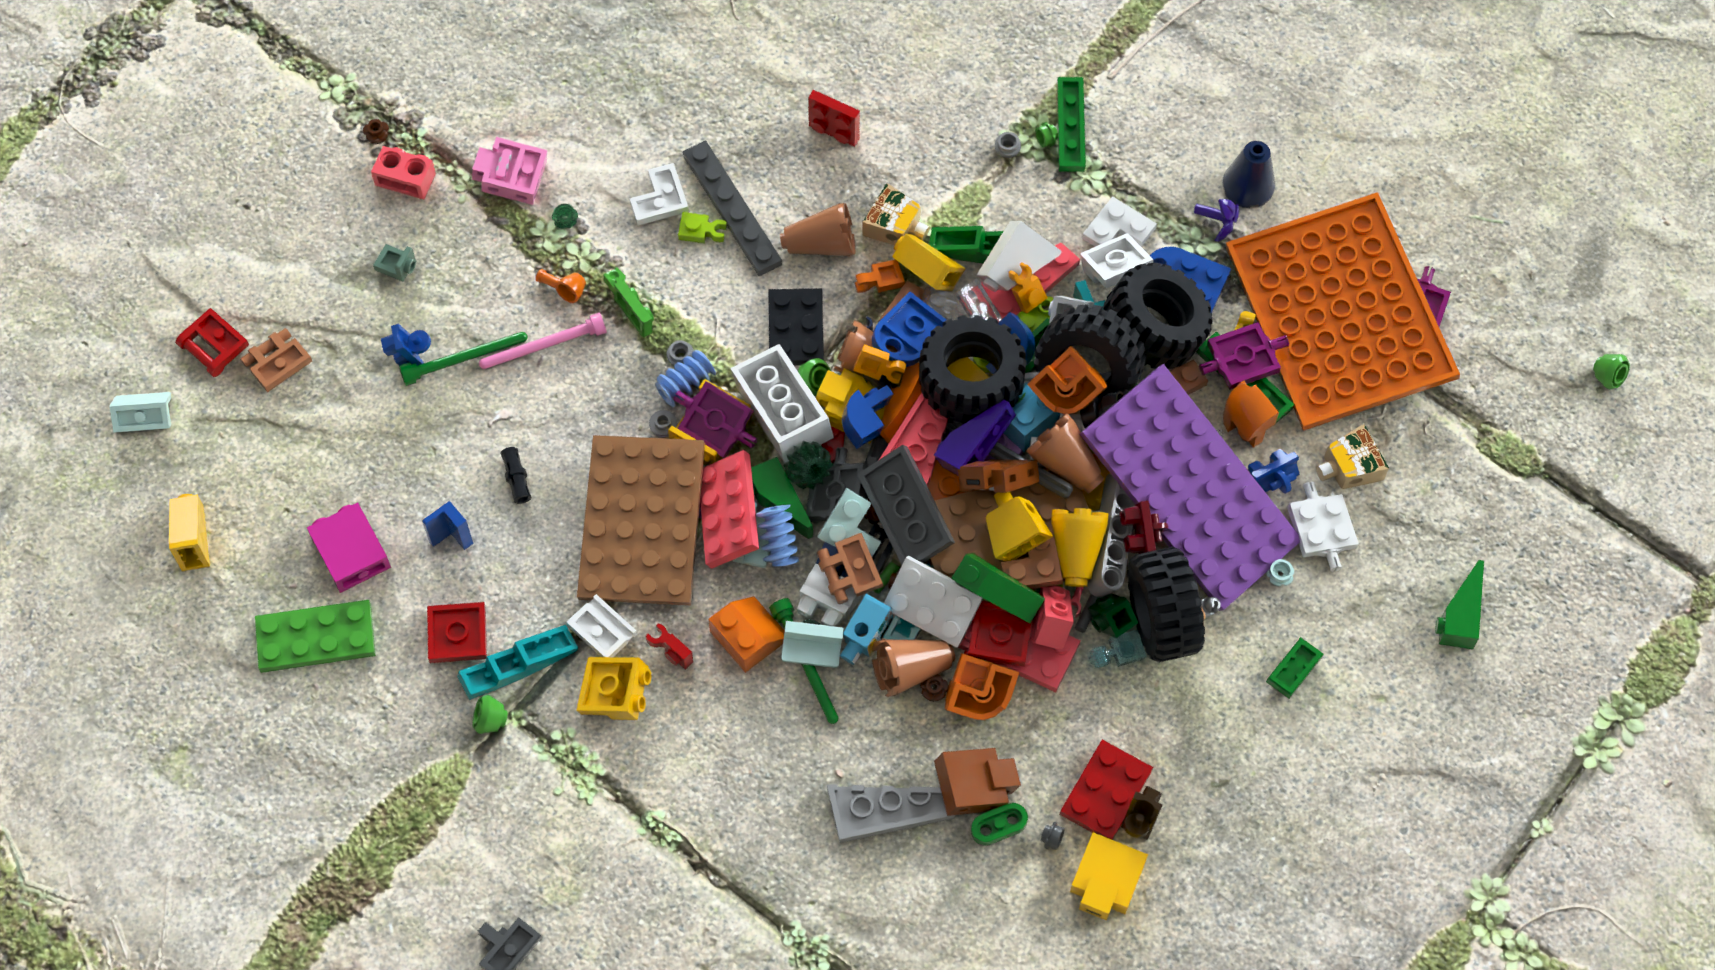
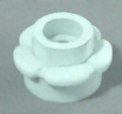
[1266,559,1294,586]

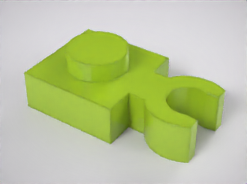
[678,212,727,243]

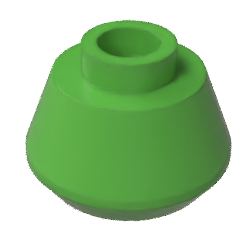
[1593,354,1630,390]
[798,358,831,396]
[472,695,508,734]

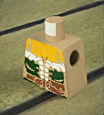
[862,183,930,245]
[1316,424,1389,489]

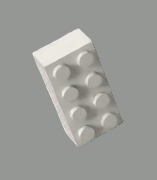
[731,344,834,463]

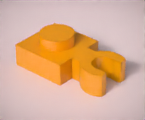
[1009,262,1047,314]
[853,344,906,383]

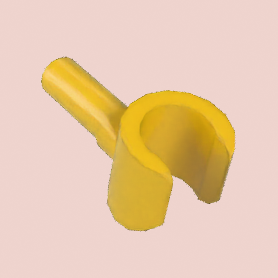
[1234,311,1256,330]

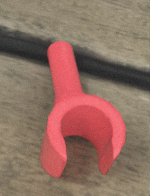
[1071,587,1084,617]

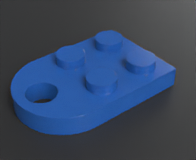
[1150,247,1231,313]
[871,292,947,367]

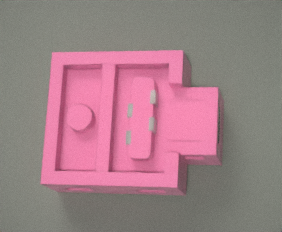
[472,137,548,205]

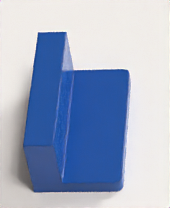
[422,501,474,550]

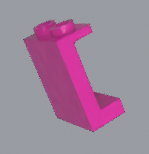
[307,502,391,593]

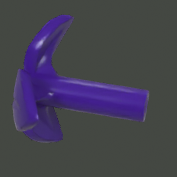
[1194,199,1239,242]

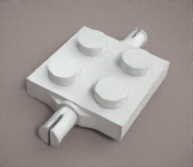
[1287,481,1359,572]

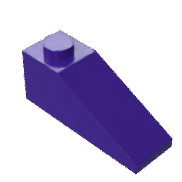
[934,400,1016,476]

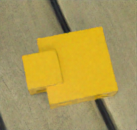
[815,368,886,444]
[1070,832,1148,920]

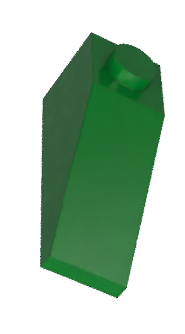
[751,457,813,539]
[951,553,1046,623]
[1435,560,1484,650]

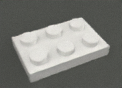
[884,556,983,648]

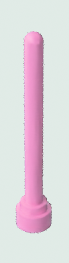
[479,312,607,369]

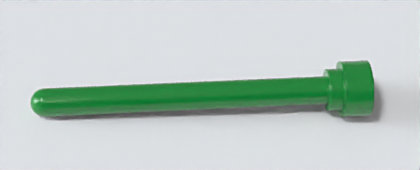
[399,332,528,386]
[769,598,839,724]

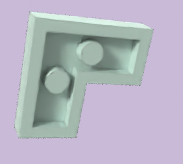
[817,488,881,557]

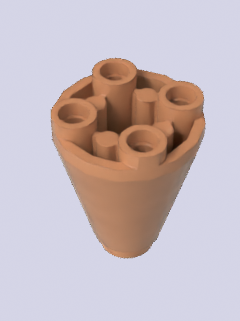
[1026,413,1104,494]

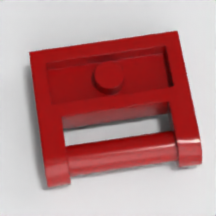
[175,308,249,377]

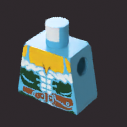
[840,593,893,665]

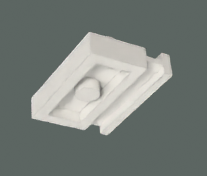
[567,594,637,657]

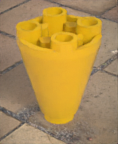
[1051,508,1109,587]

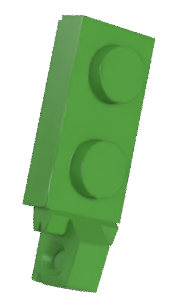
[603,268,654,337]

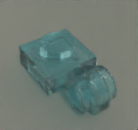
[1089,630,1146,668]

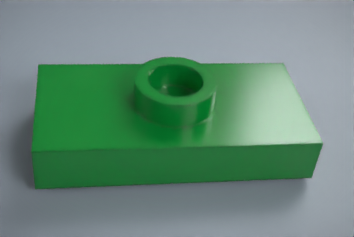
[1266,637,1324,699]

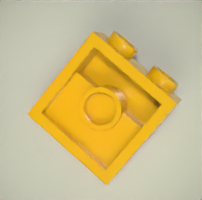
[576,657,652,720]

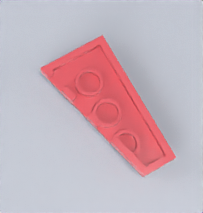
[966,243,1080,323]
[879,393,949,487]

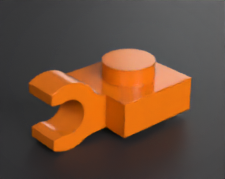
[855,259,905,293]

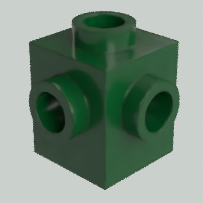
[1088,593,1138,638]

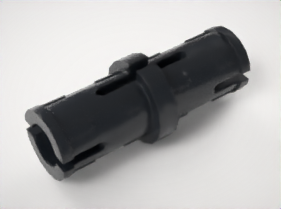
[500,447,532,504]

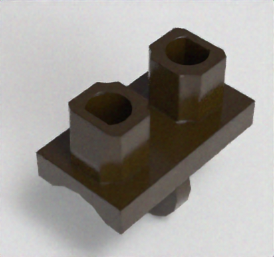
[1121,786,1163,840]

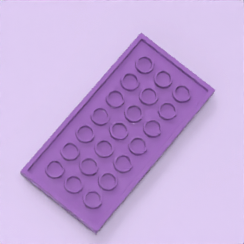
[1079,364,1300,611]

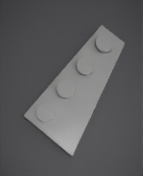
[827,784,955,843]

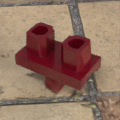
[1119,501,1169,554]

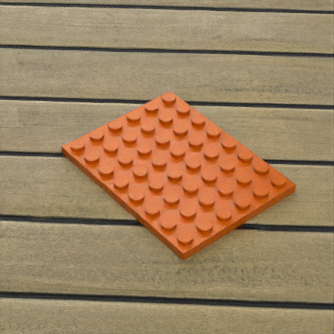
[1226,192,1460,431]

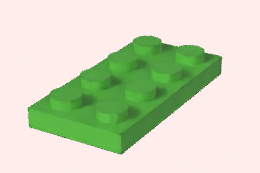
[255,599,376,673]

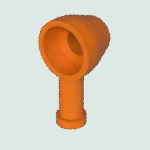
[536,269,586,303]

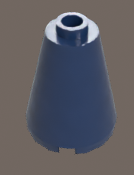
[1222,141,1275,208]

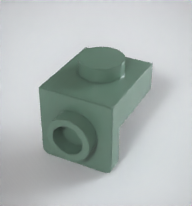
[373,244,416,282]

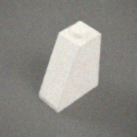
[977,221,1062,292]

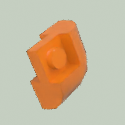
[1027,346,1107,414]
[1223,380,1279,448]
[945,653,1019,720]

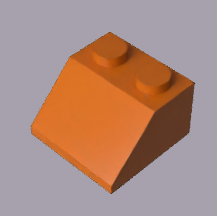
[708,596,785,673]

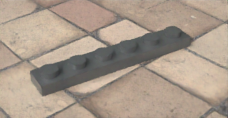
[683,140,782,276]

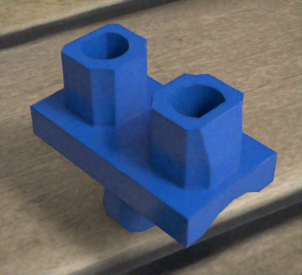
[381,323,431,365]
[1248,449,1300,494]

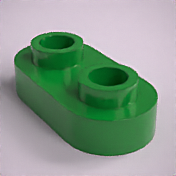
[971,803,1028,846]

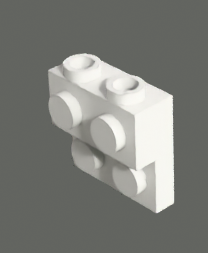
[1080,233,1153,289]

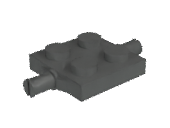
[806,447,867,522]

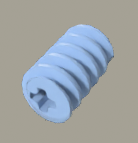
[655,350,716,408]
[756,505,799,567]

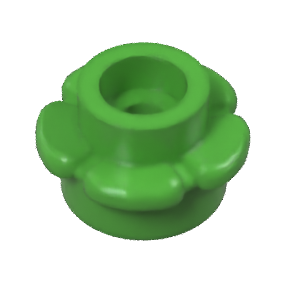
[1035,122,1058,147]

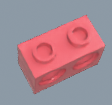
[371,146,436,200]
[1033,585,1074,650]

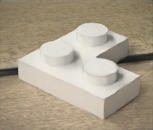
[630,163,689,226]
[1082,196,1157,247]

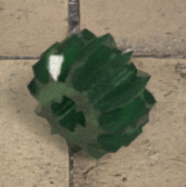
[783,441,833,490]

